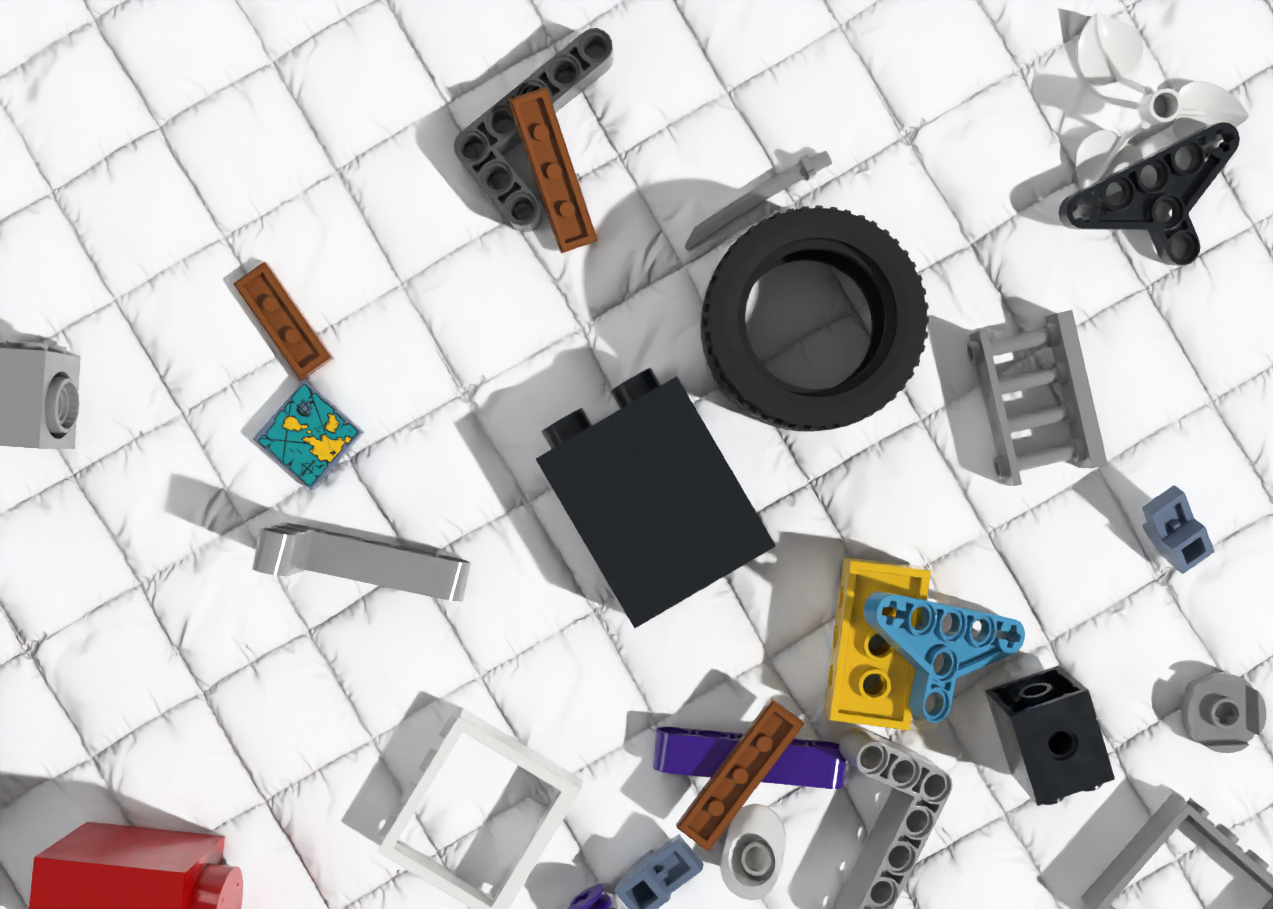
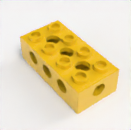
[823,557,931,731]

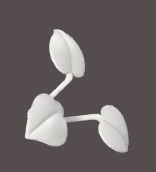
[1075,12,1249,197]

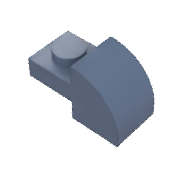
[1142,485,1215,574]
[614,834,704,909]

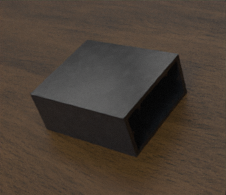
[536,367,776,629]

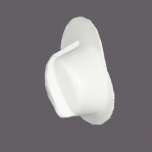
[720,803,787,901]

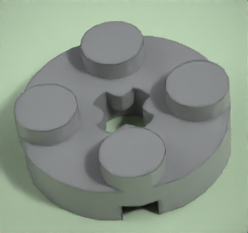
[1181,672,1266,753]

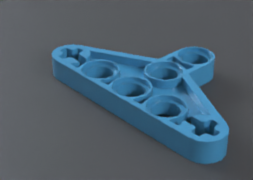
[864,591,1025,723]

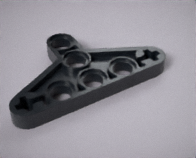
[1058,122,1240,266]

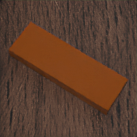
[233,261,334,380]

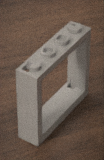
[1081,793,1273,909]

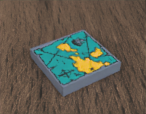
[253,380,365,490]

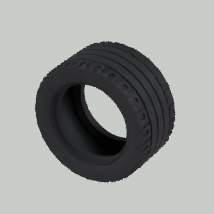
[700,205,929,432]

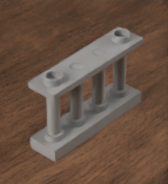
[967,310,1108,486]

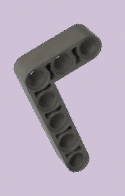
[454,28,614,232]

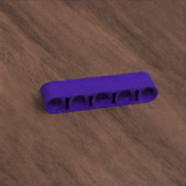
[653,727,846,789]

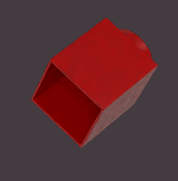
[29,821,243,909]

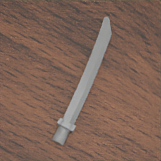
[685,150,832,250]

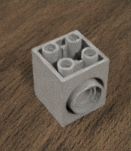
[0,340,81,449]

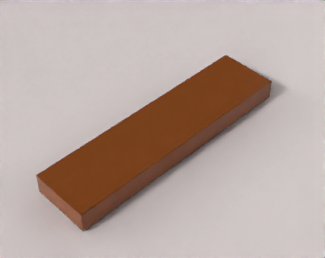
[508,87,598,254]
[676,697,804,852]

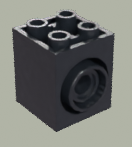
[985,665,1115,806]

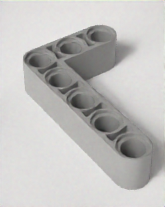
[252,523,471,602]
[833,728,953,909]

